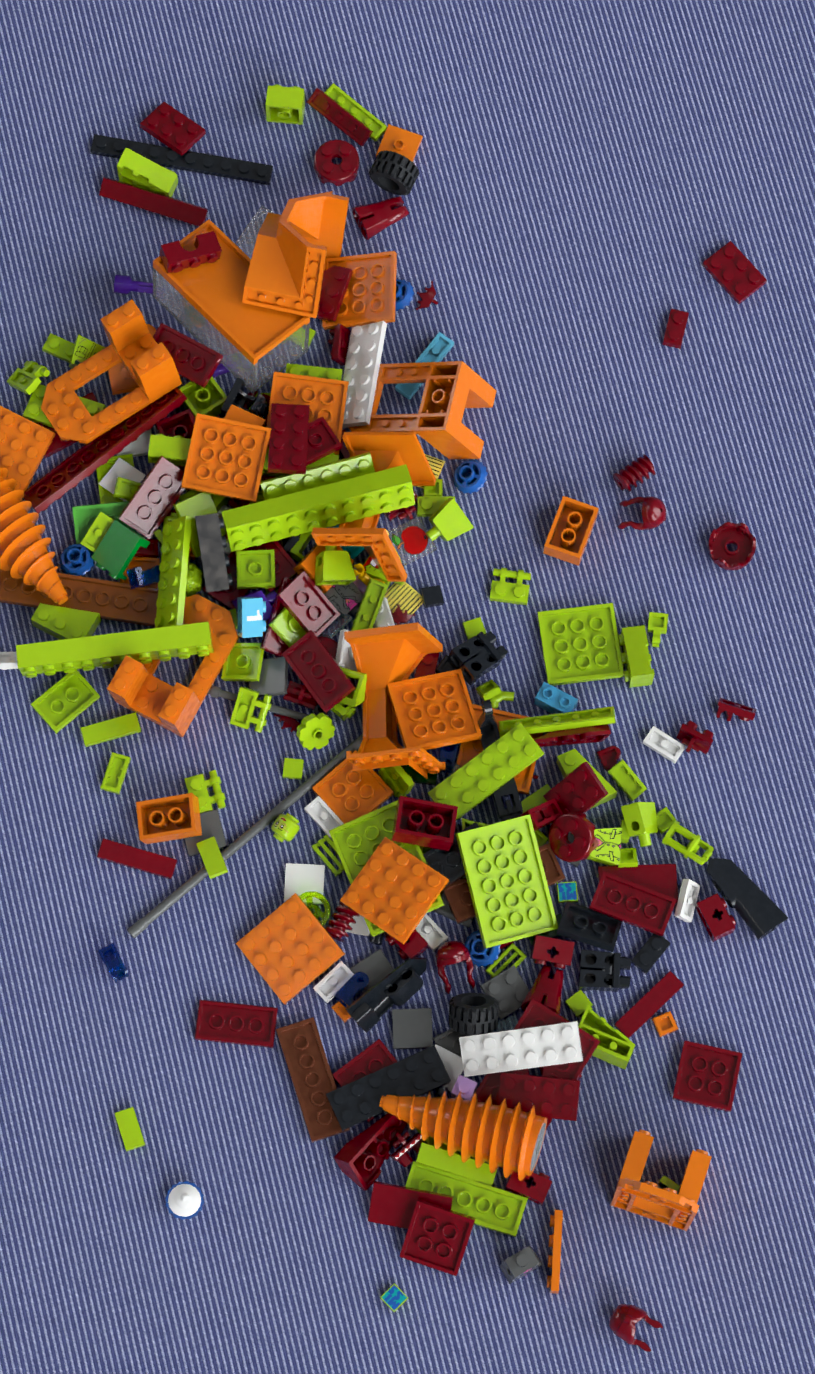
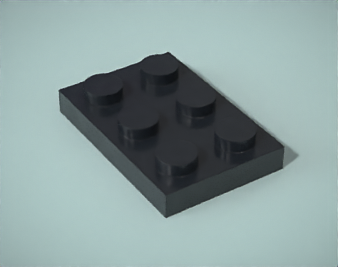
[557,901,622,952]

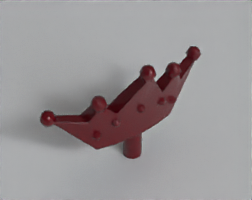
[416,281,438,310]
[391,604,415,625]
[274,714,300,732]

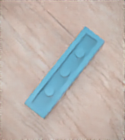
[395,332,454,400]

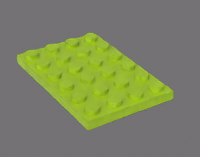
[329,800,444,937]
[456,814,558,948]

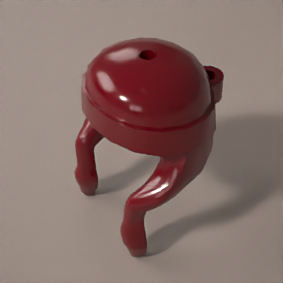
[617,496,666,530]
[436,941,475,994]
[609,1303,663,1352]

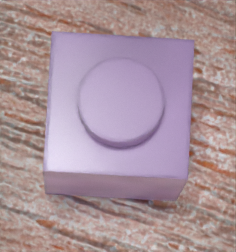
[451,1075,477,1100]

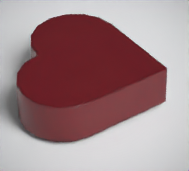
[596,746,621,771]

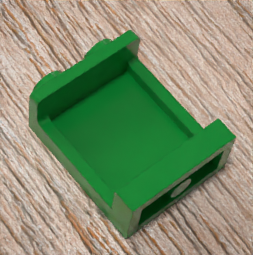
[91,520,150,580]

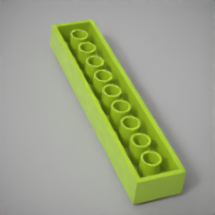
[221,464,415,552]
[16,622,213,678]

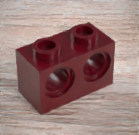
[518,798,563,831]

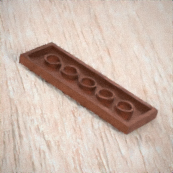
[443,843,565,924]
[276,1017,350,1143]

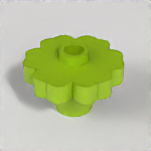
[296,713,335,750]

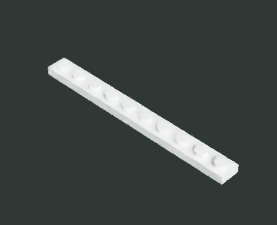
[304,796,448,952]

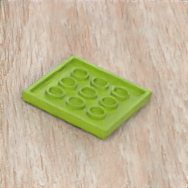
[537,603,624,686]

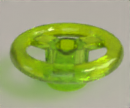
[299,891,330,925]

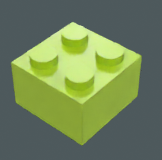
[265,84,305,125]
[179,377,227,419]

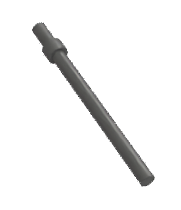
[208,686,308,721]

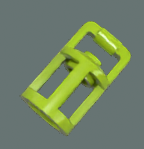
[662,820,714,865]

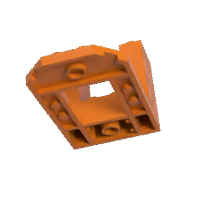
[41,300,182,444]
[349,361,497,459]
[107,594,238,738]
[611,1130,712,1231]

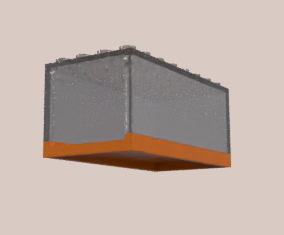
[153,219,310,394]

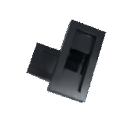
[221,378,269,419]

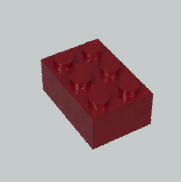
[391,796,458,851]

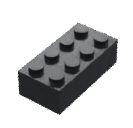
[195,513,233,593]

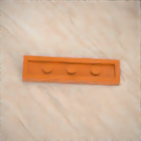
[547,1210,563,1294]

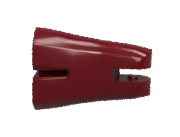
[352,196,409,240]
[521,965,564,1014]

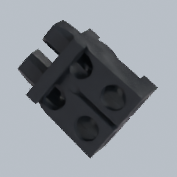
[448,632,508,685]
[578,949,631,992]

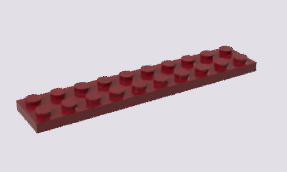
[23,387,187,514]

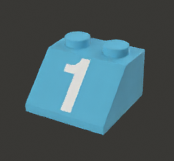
[237,597,266,638]

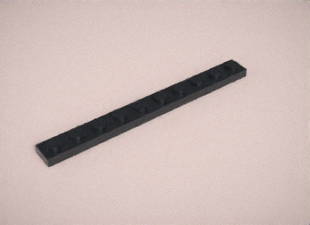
[90,134,273,185]

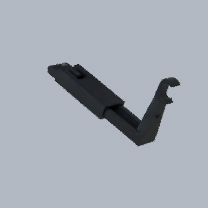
[478,700,523,821]

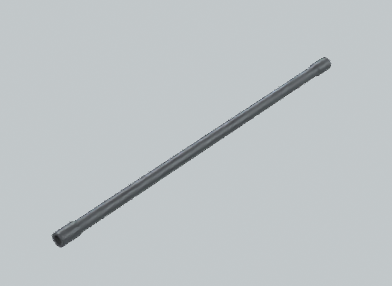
[127,733,363,938]

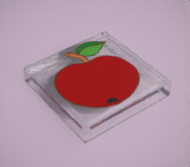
[388,516,437,566]

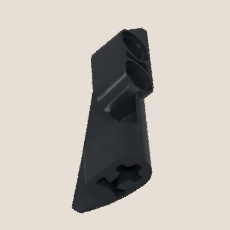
[707,858,788,940]
[346,958,427,1033]

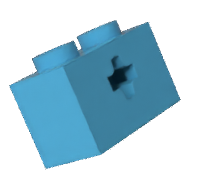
[534,682,578,714]

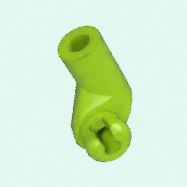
[489,691,515,709]

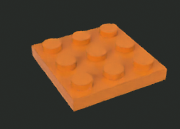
[312,750,394,824]

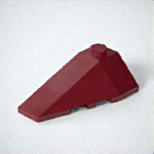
[534,724,611,747]
[333,1113,407,1191]

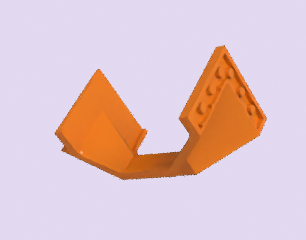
[242,191,349,318]
[311,431,436,582]
[344,622,446,779]

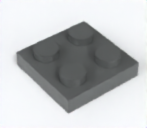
[480,966,529,1020]

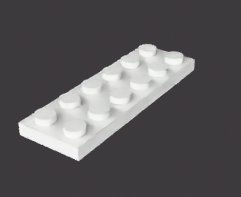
[342,321,387,428]
[459,1021,583,1077]

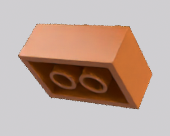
[543,496,599,566]
[136,793,202,844]

